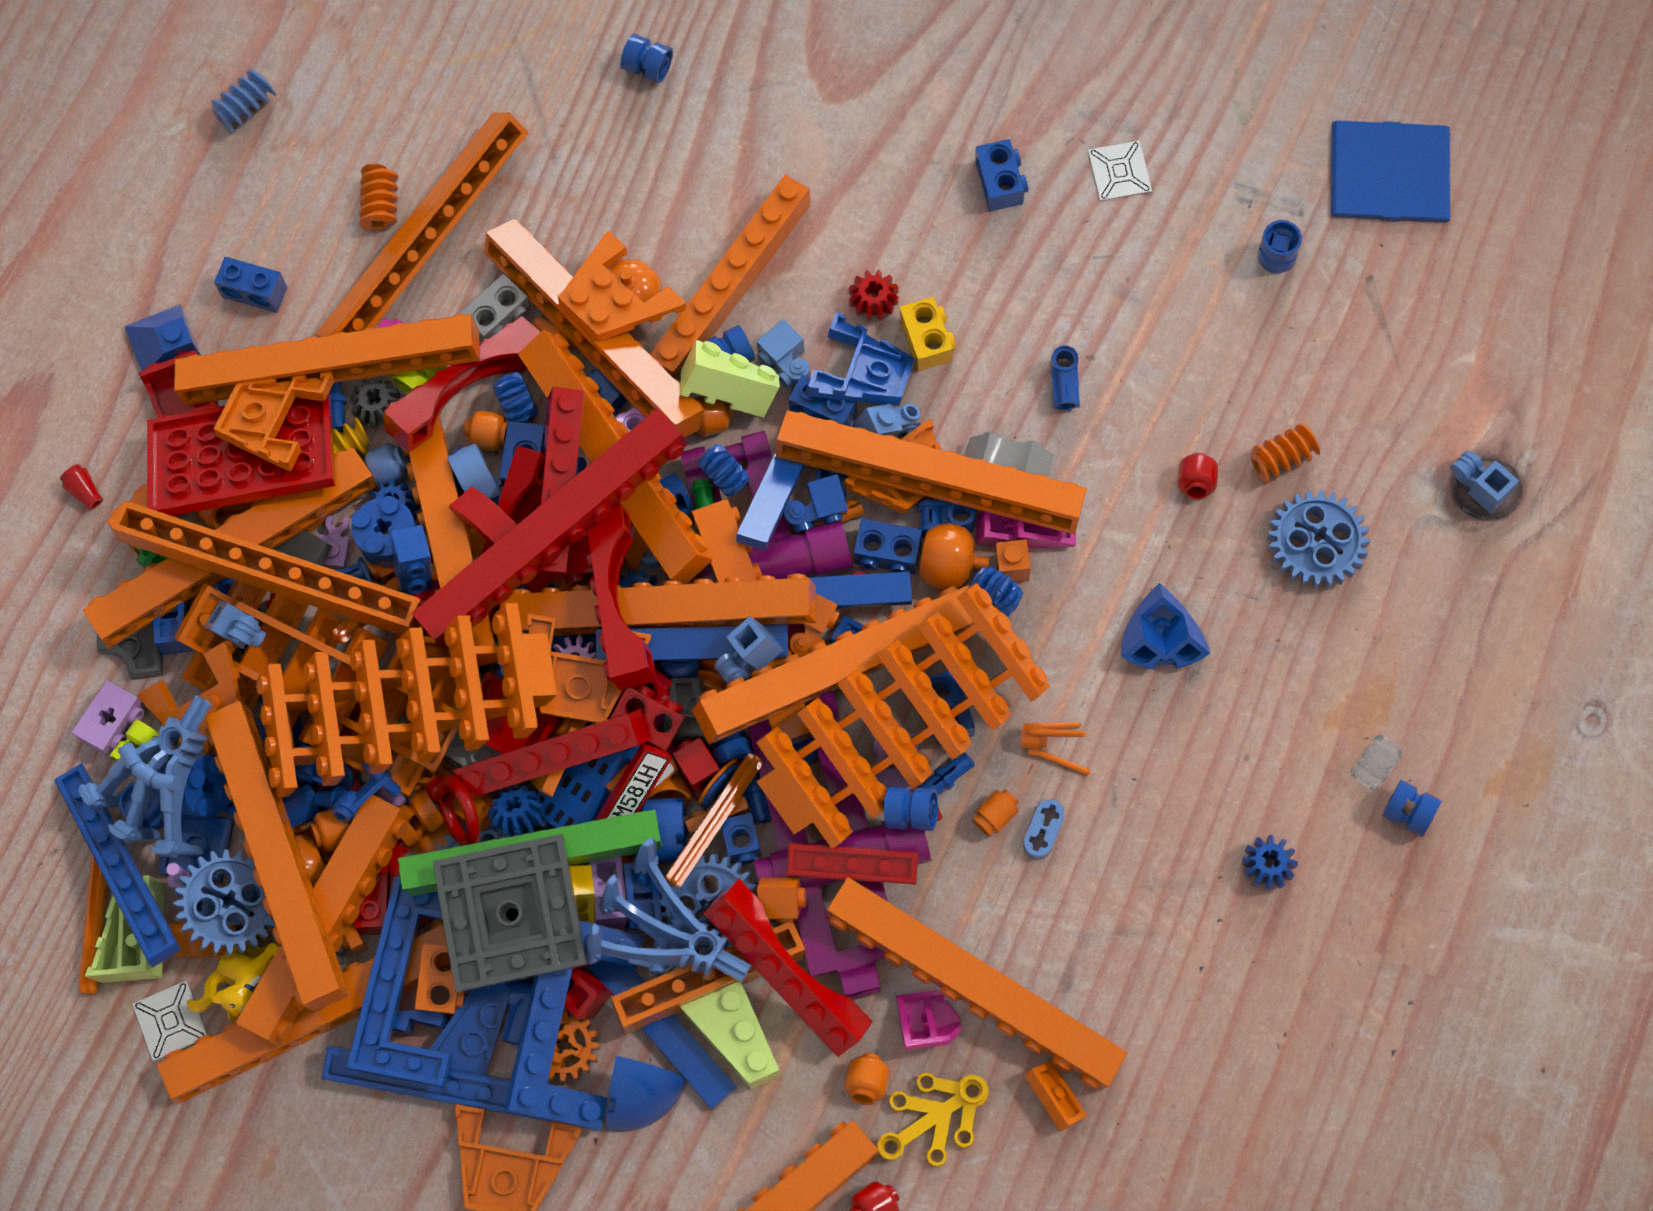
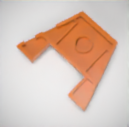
[558,231,687,342]
[214,372,334,471]
[527,614,651,724]
[137,640,246,755]
[455,1104,583,1211]

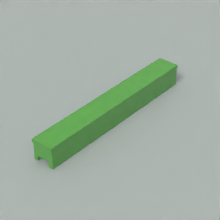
[398,809,663,896]

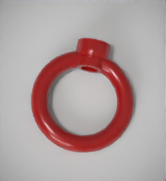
[426,775,480,846]

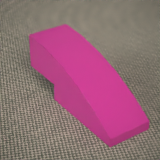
[976,511,1076,548]

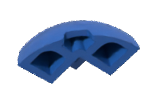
[1121,583,1211,669]
[606,1056,686,1132]

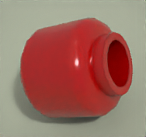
[1177,453,1218,500]
[849,1181,900,1211]

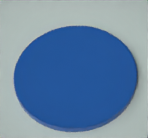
[701,765,739,809]

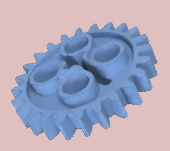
[1267,490,1370,589]
[173,849,275,956]
[660,853,758,955]

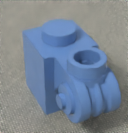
[756,319,811,389]
[851,404,921,437]
[1450,451,1519,514]
[204,600,266,649]
[715,616,783,684]

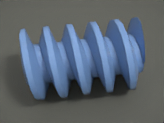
[211,69,276,133]

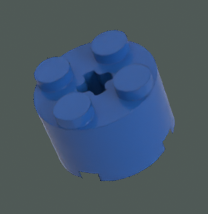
[351,496,417,568]
[159,753,232,818]
[639,798,688,863]

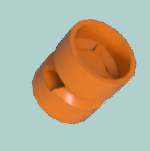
[396,789,445,847]

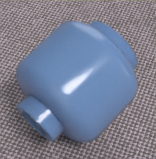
[365,443,409,487]

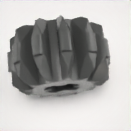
[350,376,401,429]

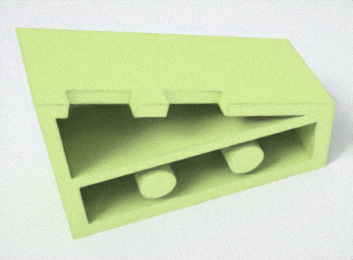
[680,340,779,418]
[85,875,165,983]
[680,981,781,1090]

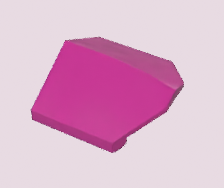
[896,990,962,1050]

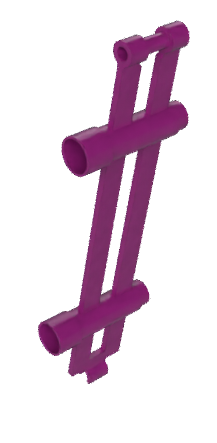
[681,430,931,999]

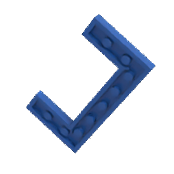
[347,877,452,1088]
[504,920,643,1131]

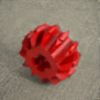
[849,269,899,322]

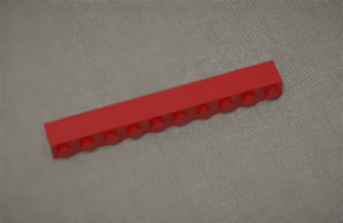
[412,408,687,649]

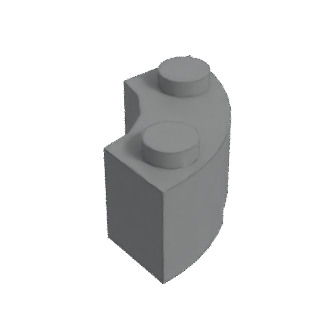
[965,432,1054,477]

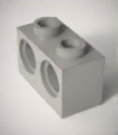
[460,274,531,342]

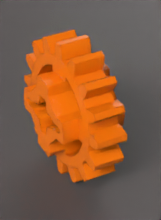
[548,1010,601,1083]

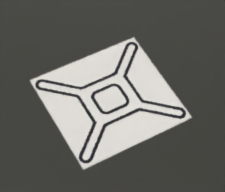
[1088,141,1152,200]
[132,980,207,1061]

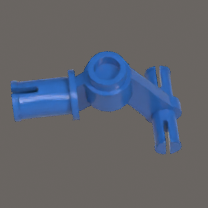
[314,762,401,823]

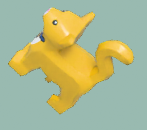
[187,942,279,1022]

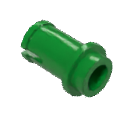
[690,479,715,510]

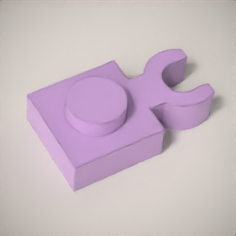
[318,515,351,570]

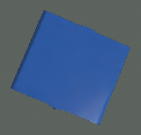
[1331,120,1450,222]

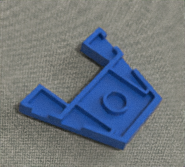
[806,312,915,406]

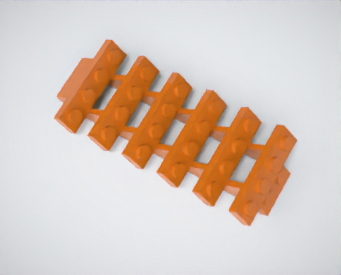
[173,580,458,796]
[756,583,1050,849]
[257,603,557,798]

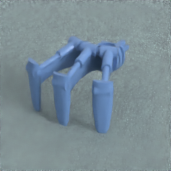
[79,695,212,858]
[585,838,751,983]

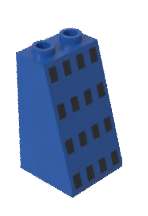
[537,718,641,830]

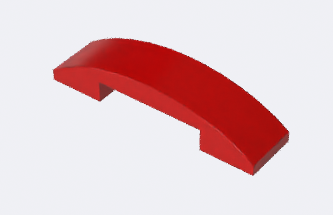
[449,486,554,593]

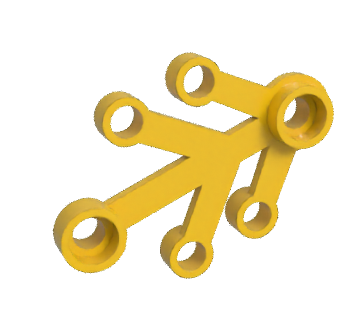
[878,1072,989,1167]

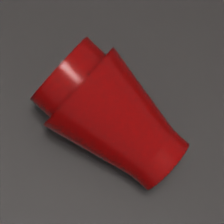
[60,464,104,510]

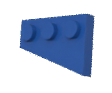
[429,983,511,1074]

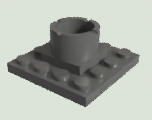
[433,834,588,992]

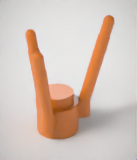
[1021,722,1090,775]

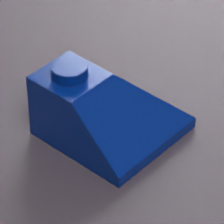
[124,304,200,371]

